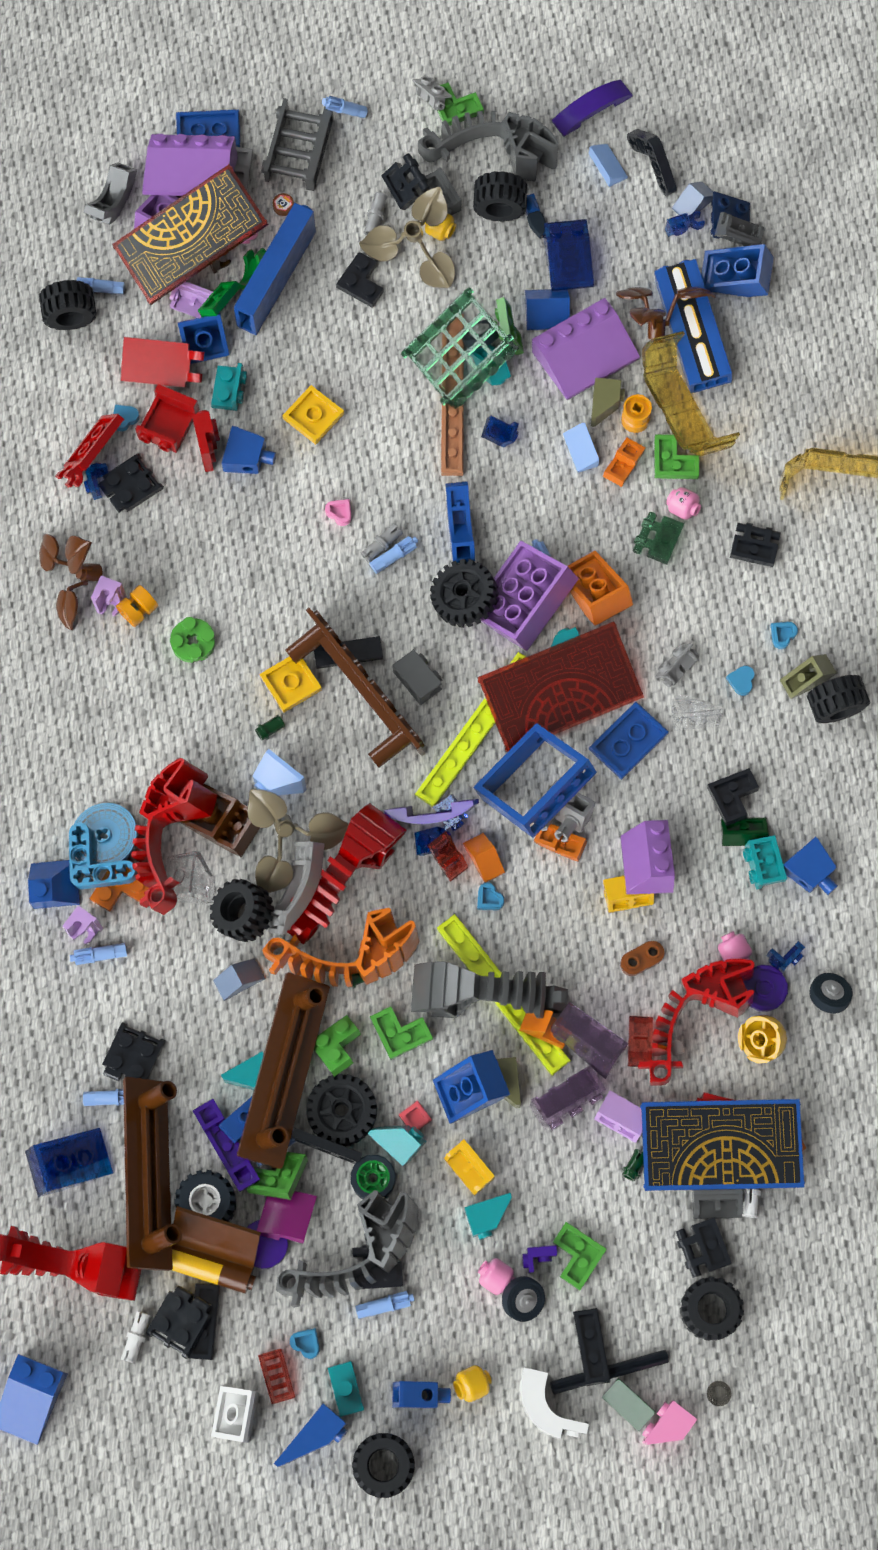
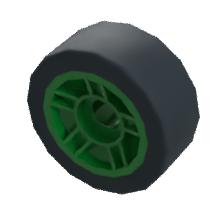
[351,1155,396,1199]

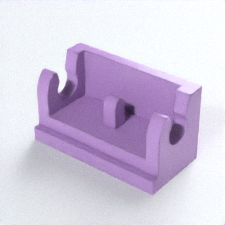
[169,279,213,318]
[91,576,127,616]
[62,906,103,944]
[594,1091,642,1143]

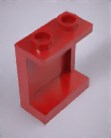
[135,384,200,453]

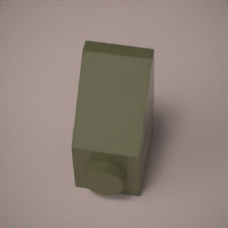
[591,378,625,427]
[780,654,837,699]
[497,1057,521,1108]

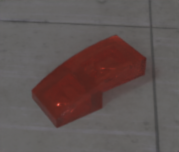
[427,831,468,882]
[628,1016,653,1067]

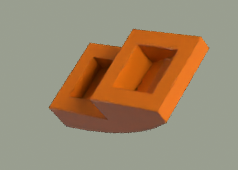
[603,437,645,487]
[534,824,587,862]

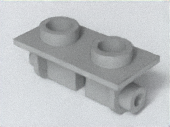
[412,76,452,111]
[655,644,698,687]

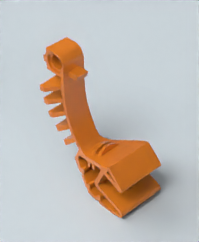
[262,908,420,987]

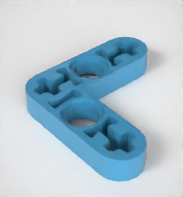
[69,822,138,889]

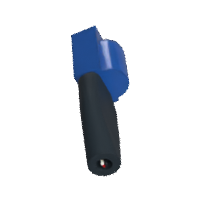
[526,193,546,239]

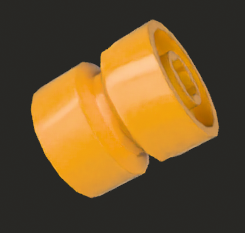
[621,394,652,433]
[116,585,159,627]

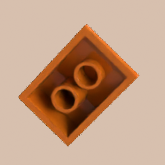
[568,551,633,626]

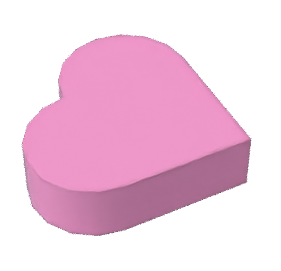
[325,499,351,526]

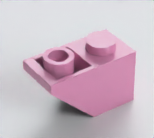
[642,1401,697,1445]

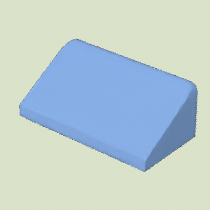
[589,144,628,187]
[563,422,599,473]

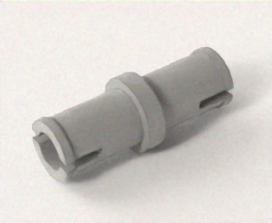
[364,192,388,235]
[361,523,403,563]

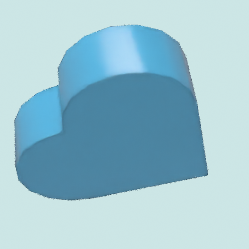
[113,405,139,432]
[770,622,798,649]
[726,666,755,696]
[477,882,505,911]
[290,1328,320,1359]

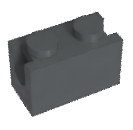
[392,649,443,706]

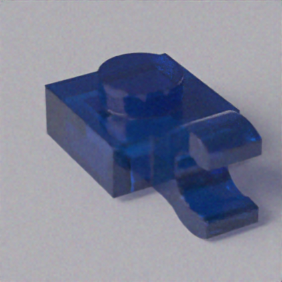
[665,211,705,237]

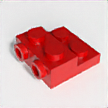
[192,410,220,472]

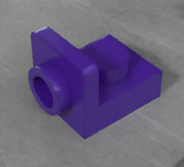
[522,1246,557,1274]

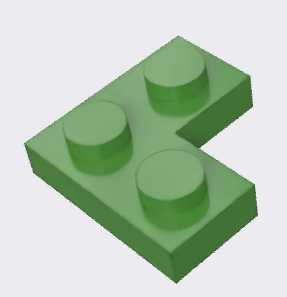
[437,82,484,126]
[495,297,524,355]
[654,434,699,479]
[370,1007,433,1060]
[314,1015,361,1077]
[246,1152,308,1200]
[553,1222,607,1291]

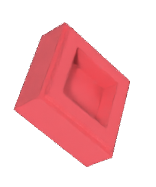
[399,1101,432,1130]

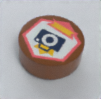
[272,193,294,216]

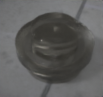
[706,1381,731,1406]

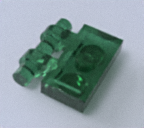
[632,512,684,565]

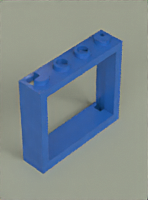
[473,723,597,838]

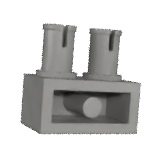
[541,780,596,842]

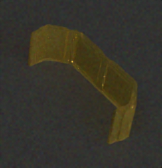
[642,331,740,456]
[779,448,878,500]

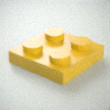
[282,385,344,445]
[260,656,322,713]

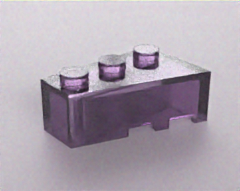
[551,1002,629,1079]
[529,1065,606,1131]

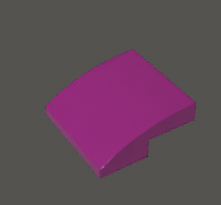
[257,1191,317,1244]

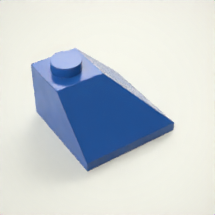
[28,859,80,909]

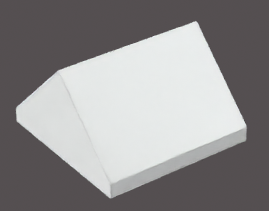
[211,1386,258,1443]

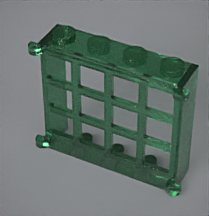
[401,287,519,409]

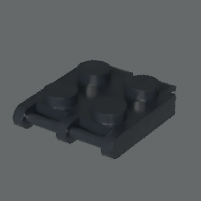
[98,454,164,513]
[102,1022,166,1083]
[146,1285,212,1359]

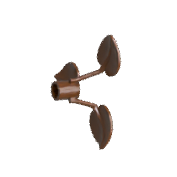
[616,287,716,340]
[39,534,103,630]

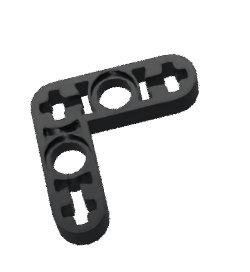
[627,129,677,196]

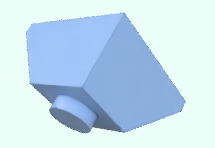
[253,749,307,795]

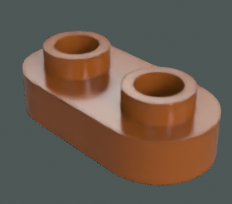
[620,941,664,976]

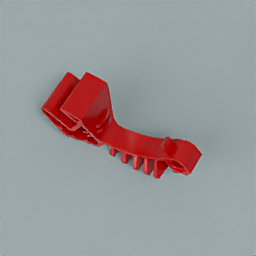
[131,758,217,915]
[287,803,407,945]
[638,959,755,1086]
[0,1226,142,1301]

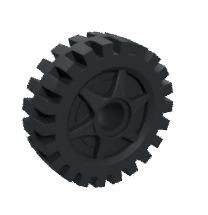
[430,559,499,628]
[306,1074,377,1146]

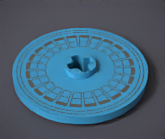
[74,803,138,864]

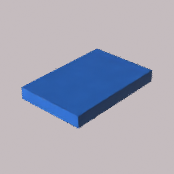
[176,109,241,147]
[589,702,669,780]

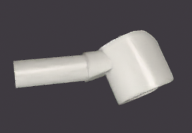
[651,1040,685,1056]

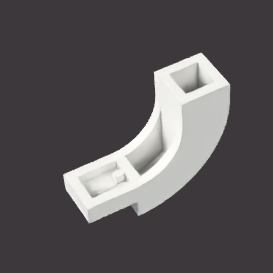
[520,1368,589,1439]

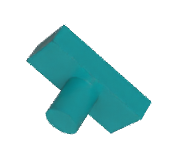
[328,1361,364,1417]

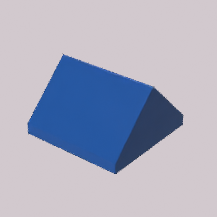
[525,289,570,330]
[177,313,229,364]

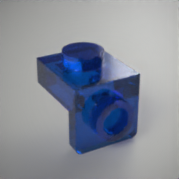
[481,415,519,447]
[84,463,109,500]
[433,794,468,832]
[414,826,452,856]
[766,941,805,972]

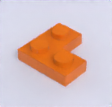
[89,868,149,912]

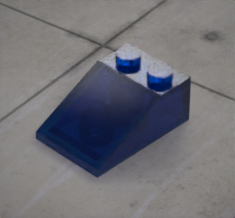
[543,219,594,291]
[25,1128,113,1197]

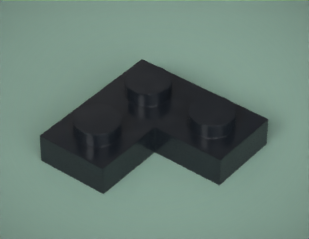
[336,252,384,308]
[707,768,759,826]

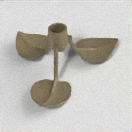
[359,187,455,288]
[247,789,349,893]

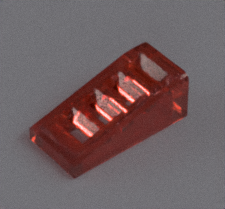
[258,1348,296,1405]

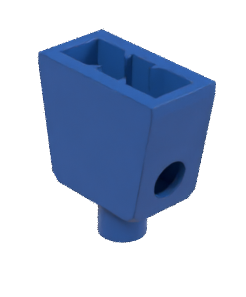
[222,426,276,474]
[783,837,838,895]
[392,1381,451,1408]

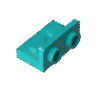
[211,363,247,411]
[743,835,787,890]

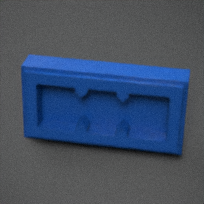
[219,1096,252,1144]

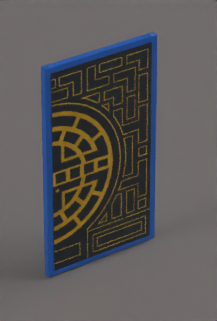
[640,1099,805,1191]

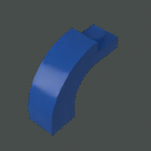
[445,481,475,563]

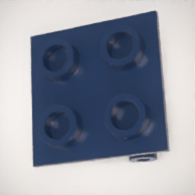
[710,191,750,239]

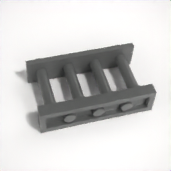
[261,98,334,191]

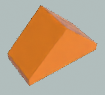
[463,833,505,883]

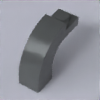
[84,162,137,225]

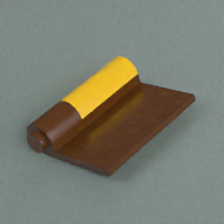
[171,1206,261,1294]

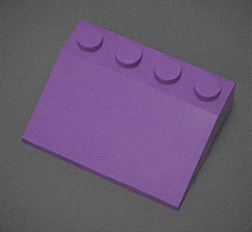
[142,134,238,196]
[532,298,640,400]
[480,541,579,651]

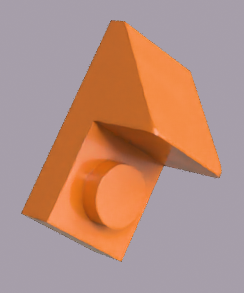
[519,1010,572,1049]

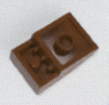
[180,784,260,857]

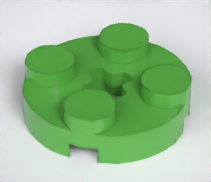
[170,617,215,663]

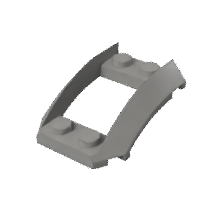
[268,841,325,935]

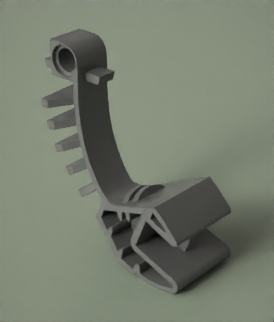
[418,111,559,182]
[411,961,568,1019]
[276,1190,418,1308]

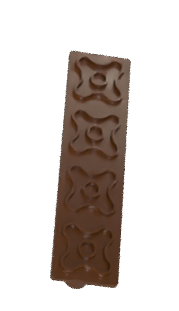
[285,607,425,768]
[237,972,330,1169]
[123,1077,182,1271]

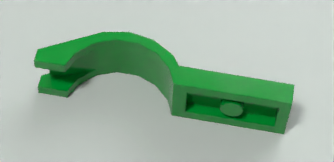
[198,248,266,317]

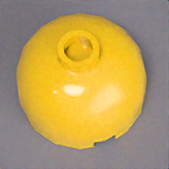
[738,1015,787,1063]

